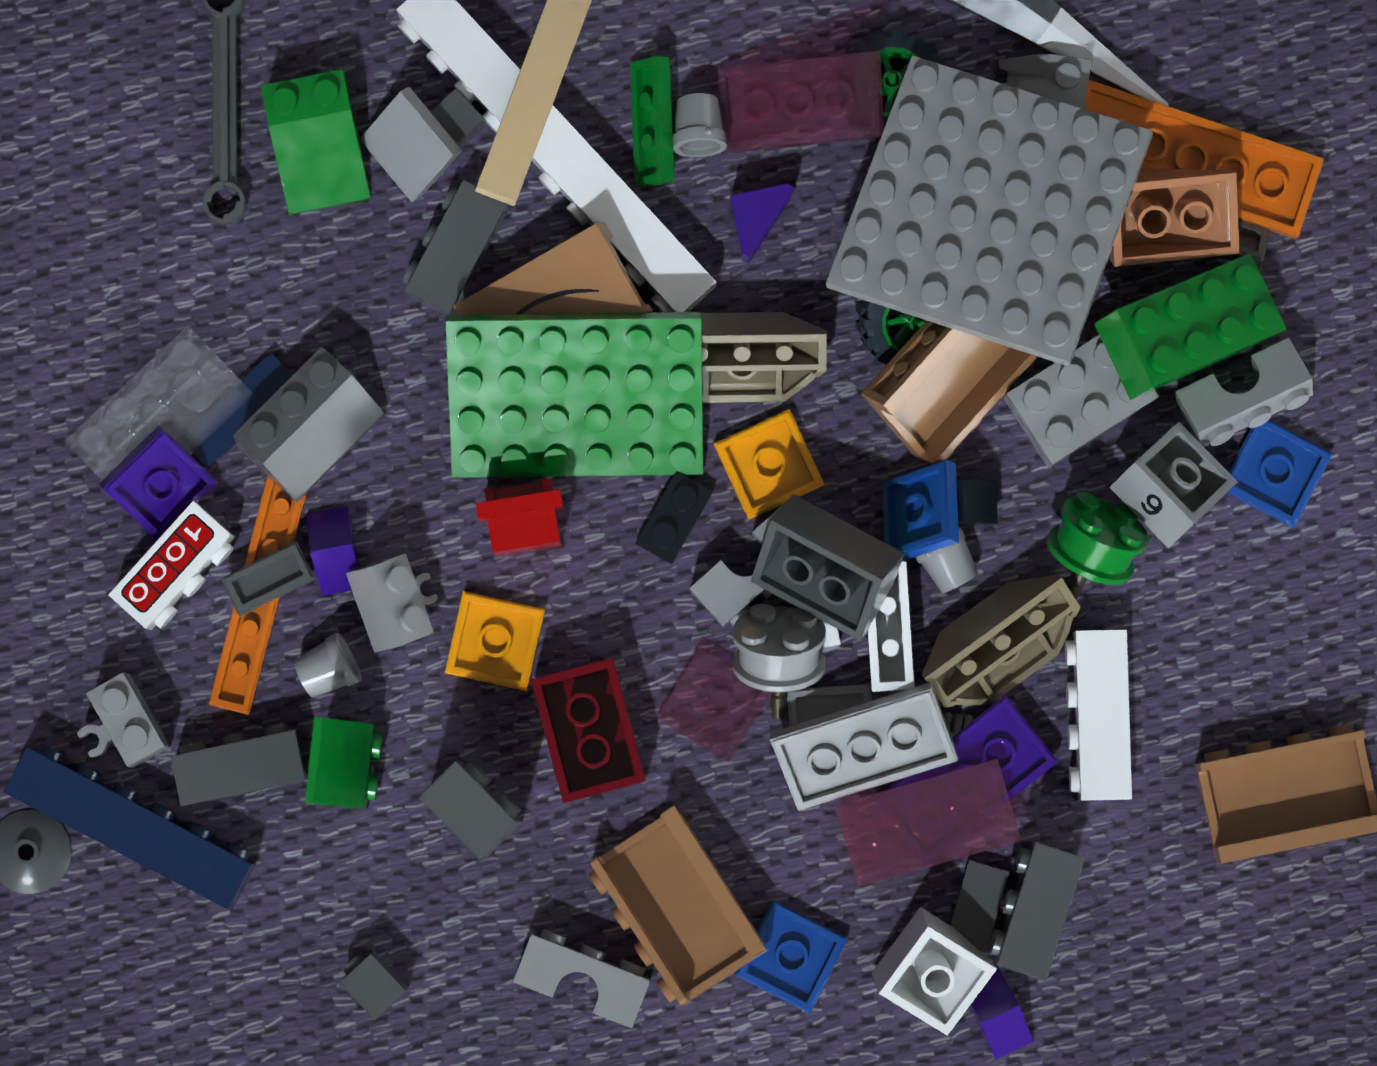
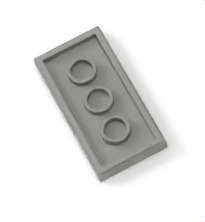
[770,682,958,811]

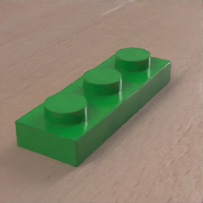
[630,56,675,187]

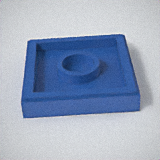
[1227,420,1333,528]
[882,460,959,561]
[735,900,848,1014]

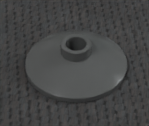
[0,810,72,894]

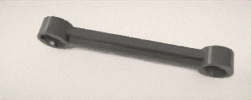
[203,0,247,226]

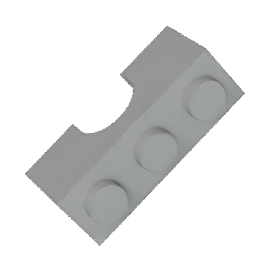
[1175,338,1313,447]
[689,504,784,627]
[513,929,651,1028]

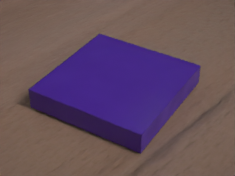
[99,425,218,540]

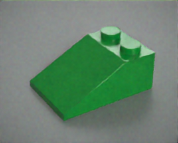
[260,69,371,215]
[305,717,383,808]

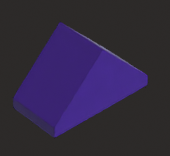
[730,183,795,263]
[306,506,360,596]
[970,965,1034,1059]

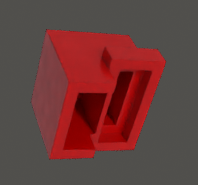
[476,478,564,557]

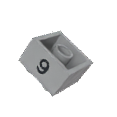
[1109,422,1237,548]

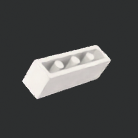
[1065,630,1132,801]

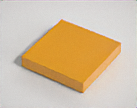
[714,409,825,520]
[445,591,545,691]

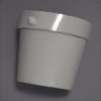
[673,93,727,157]
[915,526,978,593]
[294,633,362,698]

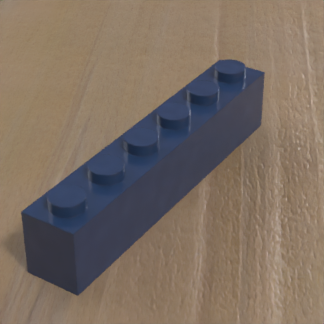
[4,744,256,910]

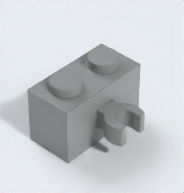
[346,553,438,653]
[77,672,171,768]

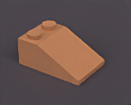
[1109,168,1239,267]

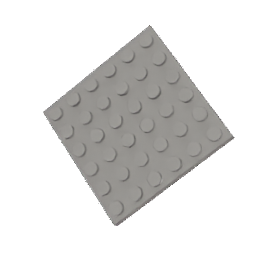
[826,55,1153,366]

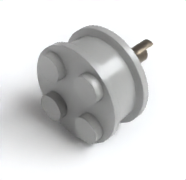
[733,603,826,720]

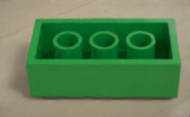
[1094,253,1286,400]

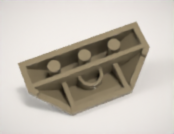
[701,312,827,403]
[922,574,1081,707]

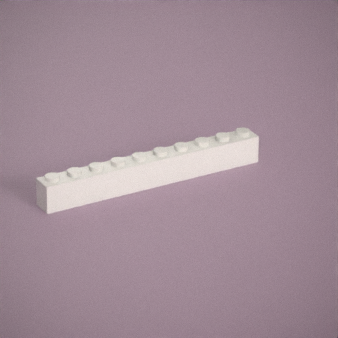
[396,0,716,312]

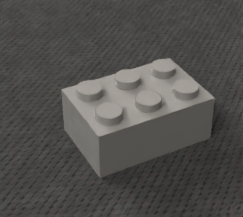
[1003,335,1159,468]

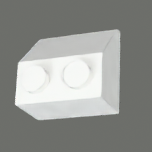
[872,907,997,1035]

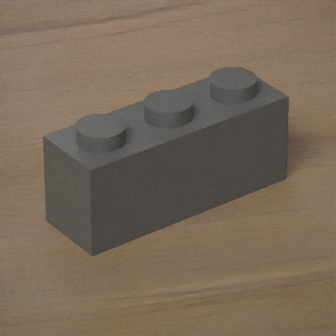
[403,180,510,315]
[170,724,308,806]

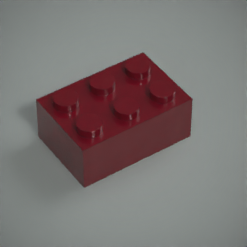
[531,658,646,803]

